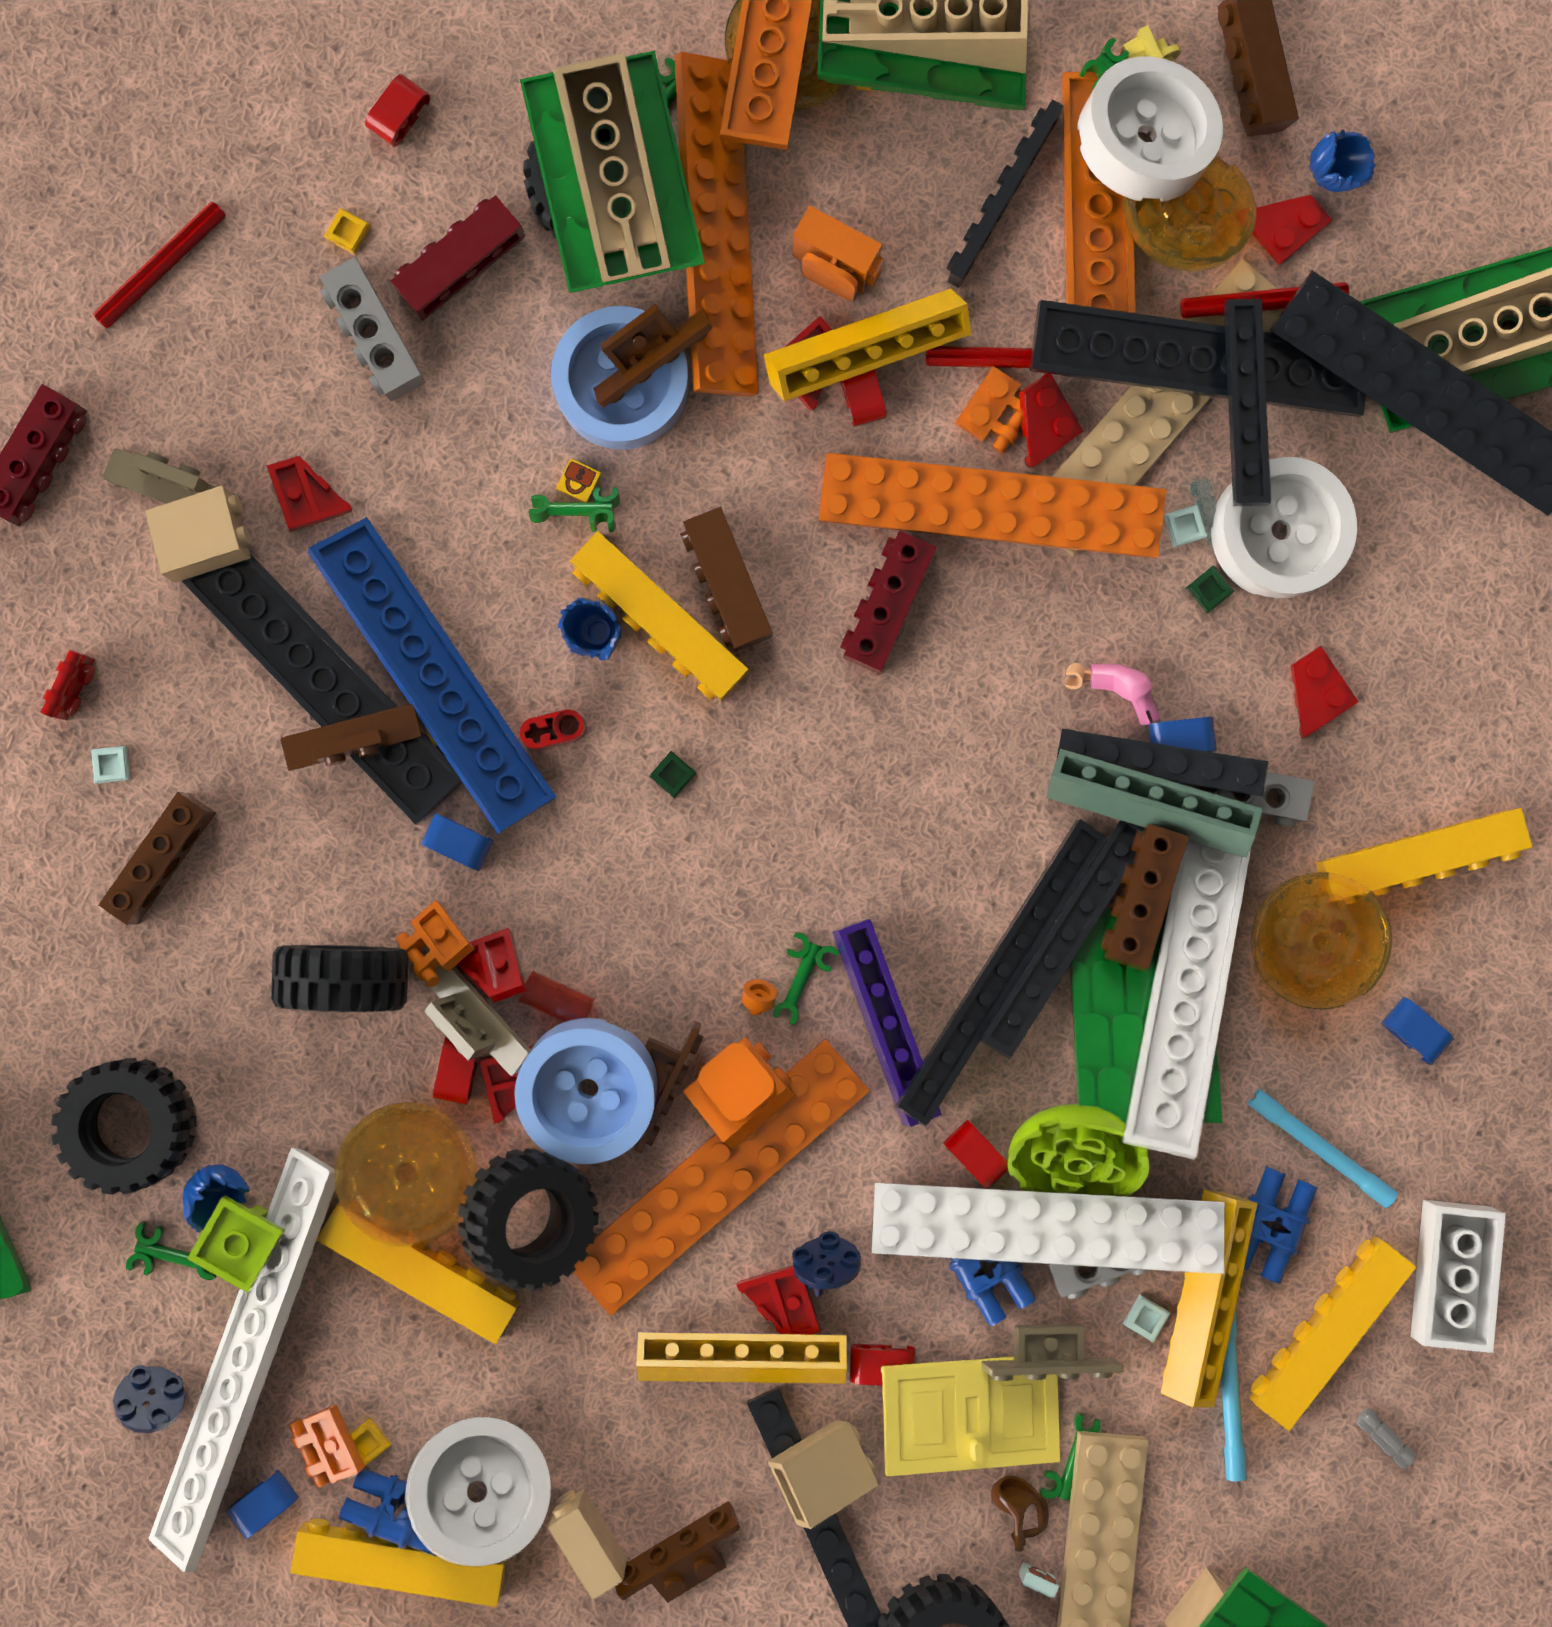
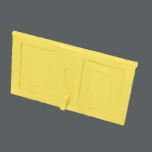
[881,1356,1060,1477]

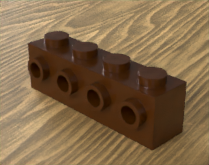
[1217,0,1299,137]
[680,506,773,652]
[1101,824,1189,971]

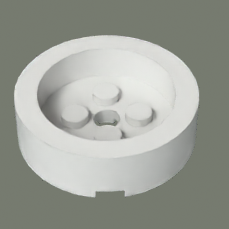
[1077,56,1223,202]
[1211,457,1357,599]
[405,1417,551,1566]

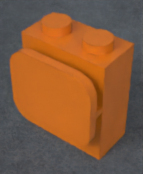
[792,205,884,301]
[683,1037,795,1149]

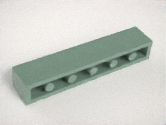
[1046,749,1263,858]

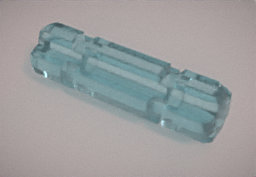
[1190,478,1217,545]

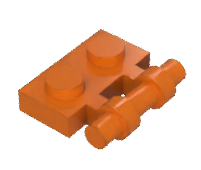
[955,366,1023,454]
[396,900,474,987]
[288,1404,365,1488]

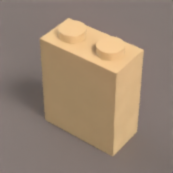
[145,486,252,583]
[768,1420,879,1529]
[548,1489,628,1600]

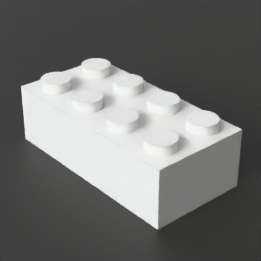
[1410,1200,1506,1353]

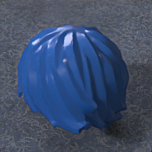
[1309,130,1376,192]
[558,598,622,661]
[183,1164,250,1232]

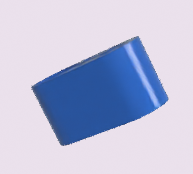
[1148,717,1217,752]
[421,813,494,871]
[1381,997,1454,1065]
[225,1469,299,1539]

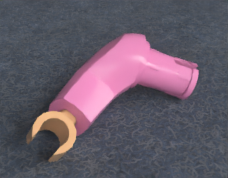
[1065,663,1160,725]

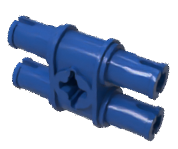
[1244,1166,1318,1284]
[949,1258,1036,1327]
[338,1468,437,1557]

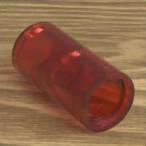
[518,971,595,1022]

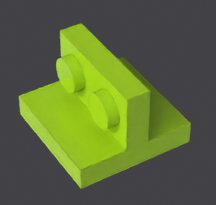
[187,1195,285,1293]

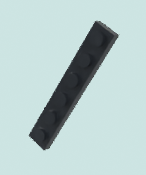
[946,99,1064,288]
[1224,299,1271,506]
[1056,729,1269,797]

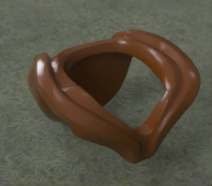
[991,1476,1049,1552]

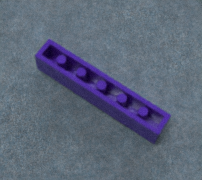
[832,919,942,1127]

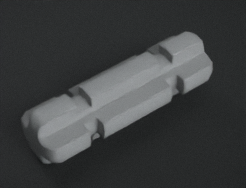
[1356,1409,1416,1469]

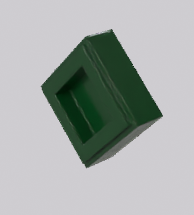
[1186,566,1234,613]
[649,751,697,798]

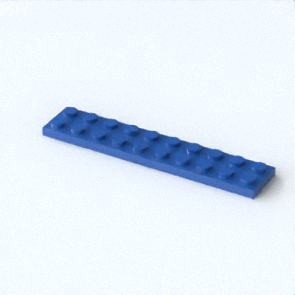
[307,517,556,834]

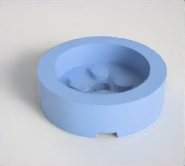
[551,306,689,450]
[515,1018,658,1164]

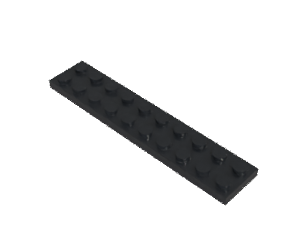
[1270,270,1552,516]
[1029,300,1366,417]
[182,553,462,825]

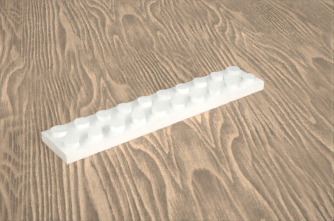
[1123,841,1251,1159]
[872,1183,1225,1274]

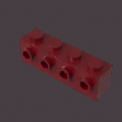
[391,195,526,321]
[0,384,87,527]
[840,530,936,674]

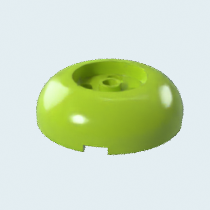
[1008,1104,1150,1197]

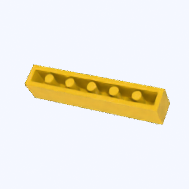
[764,288,972,401]
[570,531,749,702]
[1315,808,1533,906]
[1161,1190,1258,1407]
[316,1199,520,1345]
[1249,1236,1416,1431]
[636,1332,847,1384]
[290,1518,507,1607]

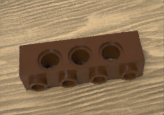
[98,792,216,925]

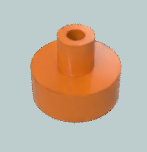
[741,979,777,1016]

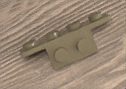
[103,448,241,504]
[424,964,531,1076]
[982,1324,1124,1381]

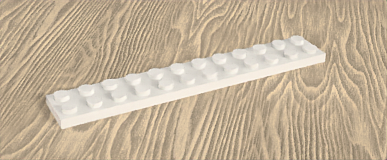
[149,1147,340,1572]

